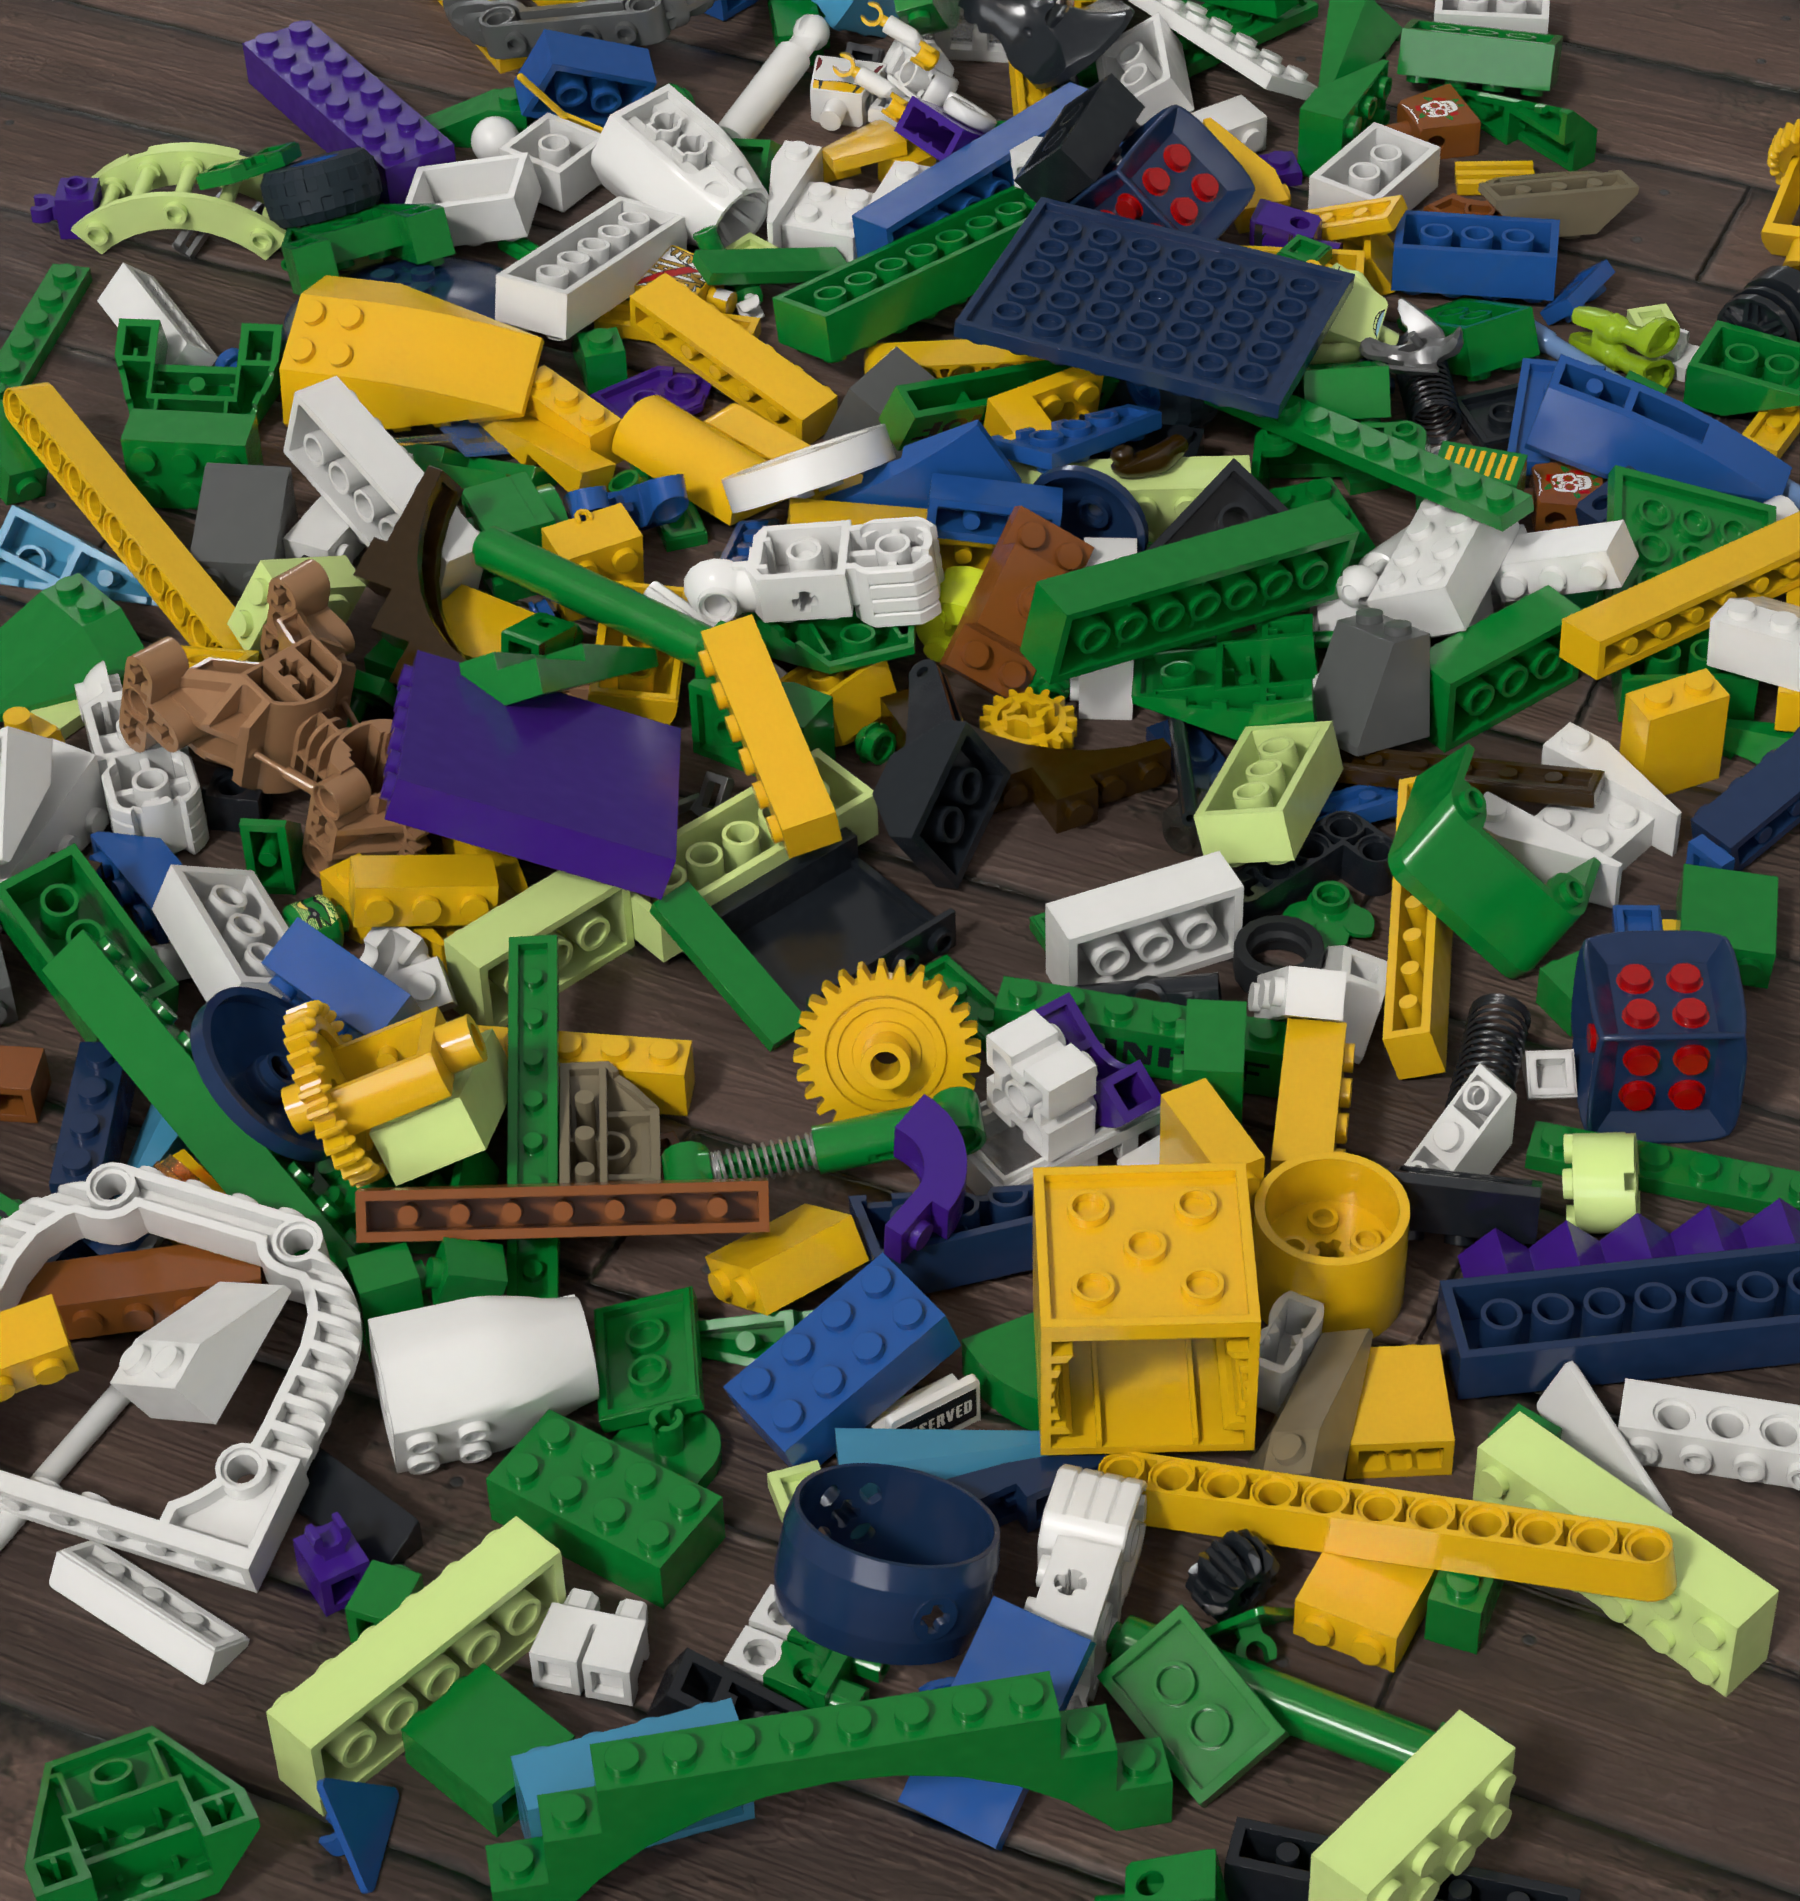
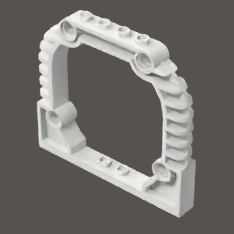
[0,1162,363,1593]

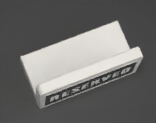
[865,1373,981,1430]

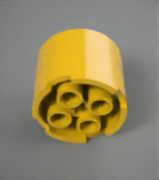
[1253,1151,1410,1338]

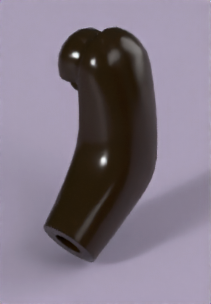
[1110,434,1189,478]

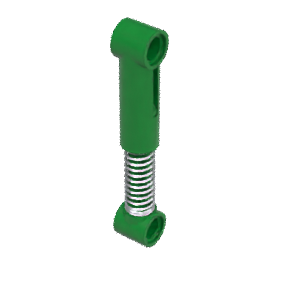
[661,1087,987,1180]

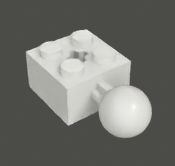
[471,112,601,212]

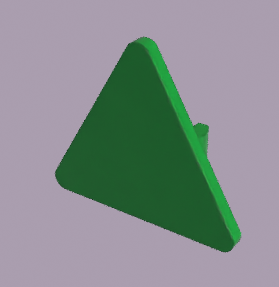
[1204,1606,1294,1664]

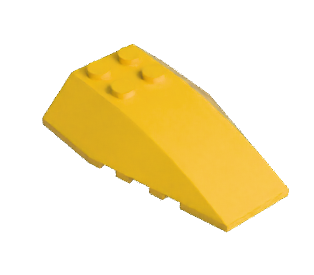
[279,275,544,432]

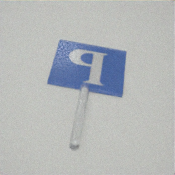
[393,420,510,457]

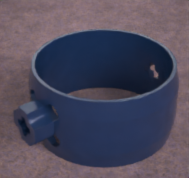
[774,1463,1000,1665]

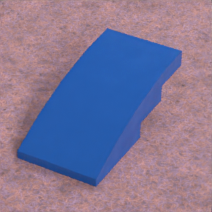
[824,420,1022,509]

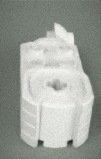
[684,516,945,628]
[74,661,210,855]
[1024,1464,1147,1710]

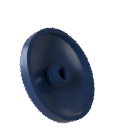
[190,987,331,1162]

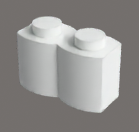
[1257,1290,1324,1414]

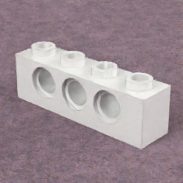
[1618,1378,1800,1490]

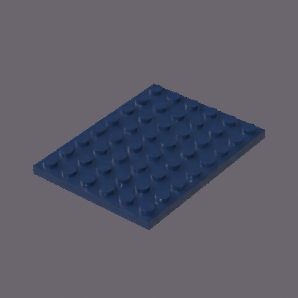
[954,197,1355,419]

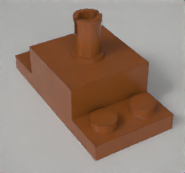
[939,505,1095,699]

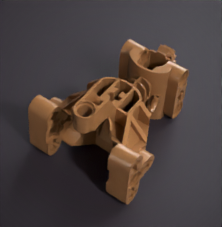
[119,559,431,878]

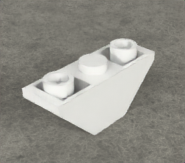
[1322,945,1387,1064]
[1404,1063,1517,1175]

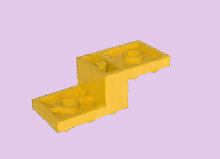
[984,367,1104,461]

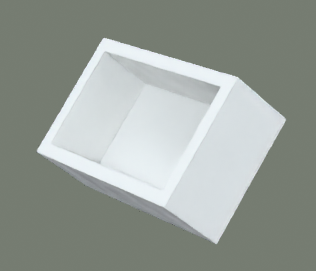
[405,152,542,246]

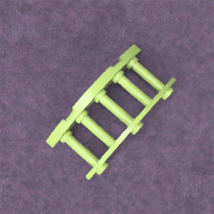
[71,142,286,261]

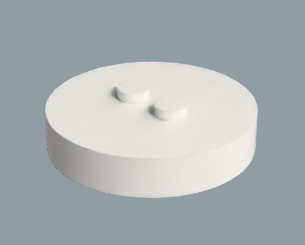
[721,424,896,513]

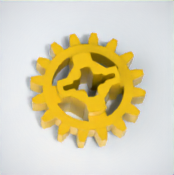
[979,687,1077,749]

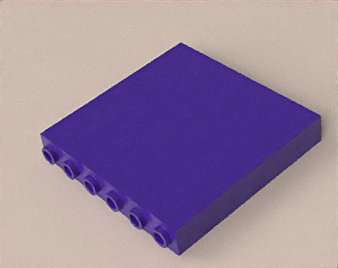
[379,650,681,900]

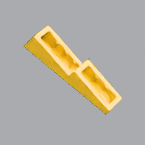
[478,413,616,492]

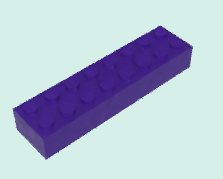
[242,20,456,204]

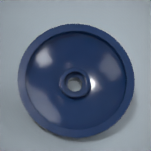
[1034,465,1149,553]

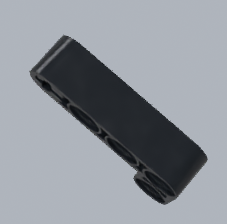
[1235,811,1393,928]

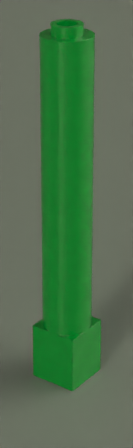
[472,526,766,679]
[1106,1615,1446,1775]

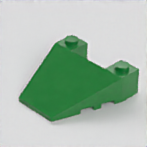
[115,318,287,425]
[736,606,916,674]
[1131,614,1319,740]

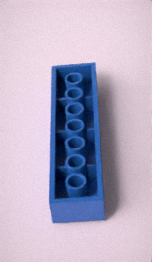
[852,82,1088,258]

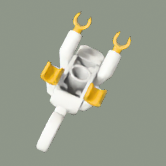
[833,1,997,133]

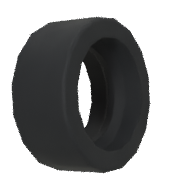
[1233,915,1325,994]

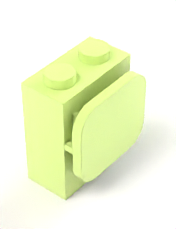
[227,555,366,656]

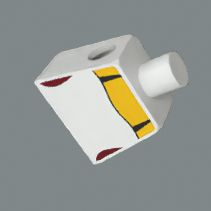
[810,55,887,131]

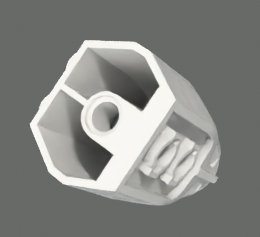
[591,84,770,248]
[368,1294,599,1475]

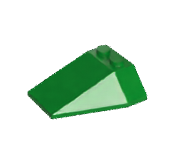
[0,573,145,722]
[24,1725,261,1901]

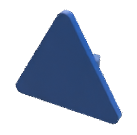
[316,1778,399,1894]

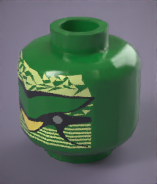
[281,895,349,947]

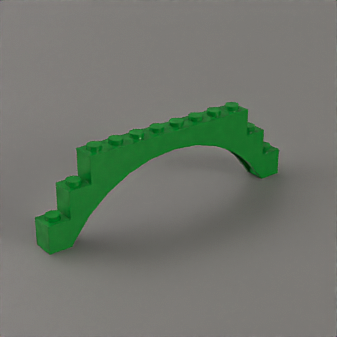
[485,1671,1173,1901]

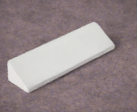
[1536,1361,1672,1516]
[49,1540,250,1685]

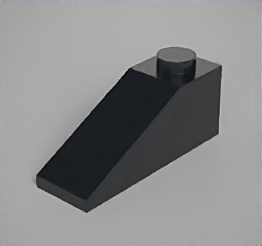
[647,1647,807,1720]

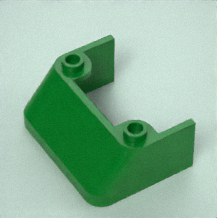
[1251,420,1431,511]
[1388,743,1601,979]

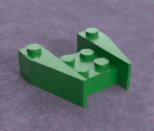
[281,203,456,296]

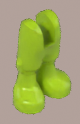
[1568,306,1680,388]

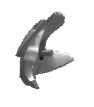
[1359,297,1464,375]

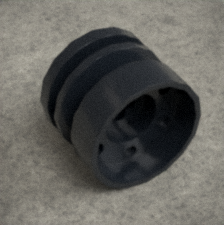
[1717,266,1800,342]

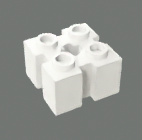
[986,1010,1098,1162]

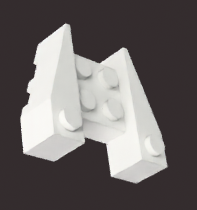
[767,140,930,263]
[1483,722,1682,908]

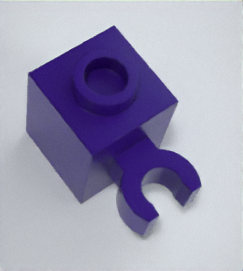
[30,176,102,239]
[293,1511,370,1617]

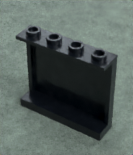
[711,827,956,1013]

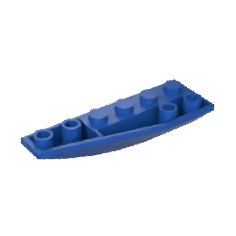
[1524,354,1792,503]

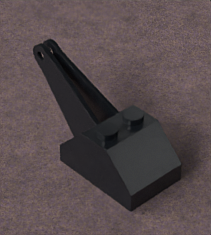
[872,659,1012,889]

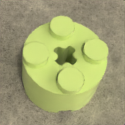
[1562,1132,1641,1234]

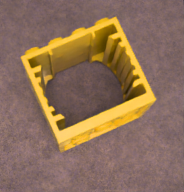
[1033,1162,1261,1456]

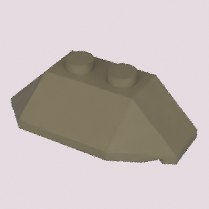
[1478,170,1639,239]
[559,1061,661,1183]

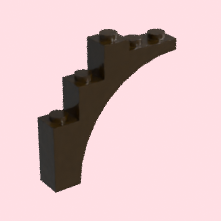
[353,465,467,688]
[880,688,1171,834]

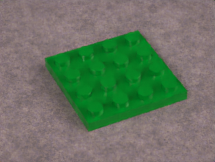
[1605,465,1776,600]

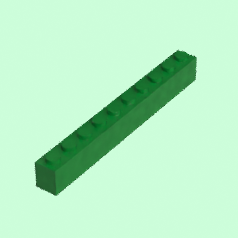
[42,929,372,1287]

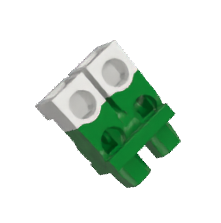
[723,1584,890,1709]

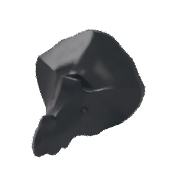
[958,0,1134,89]

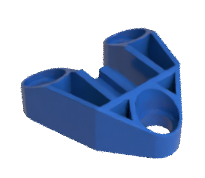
[562,474,689,531]

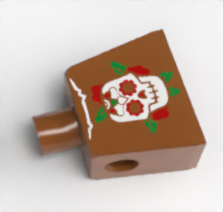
[1384,84,1481,160]
[1524,461,1603,532]

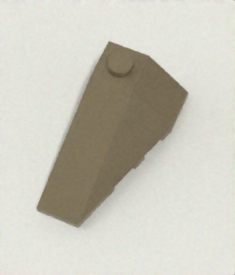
[1246,1328,1374,1481]

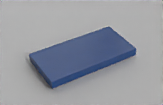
[898,1595,1096,1851]

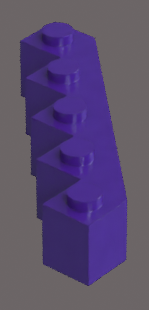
[1458,1198,1800,1278]

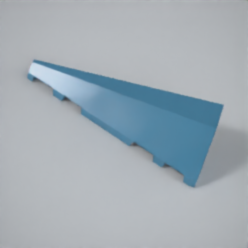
[0,505,159,607]

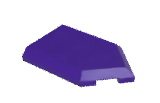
[589,366,712,419]

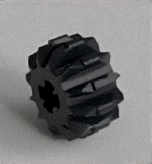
[1185,1529,1280,1623]

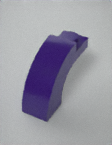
[1035,992,1161,1128]
[884,1094,967,1264]

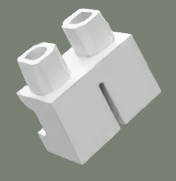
[529,1588,650,1707]

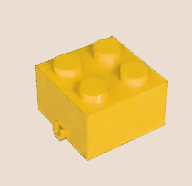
[541,503,644,622]

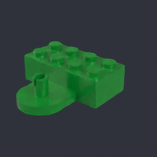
[486,1405,726,1609]

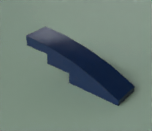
[947,1454,1109,1533]

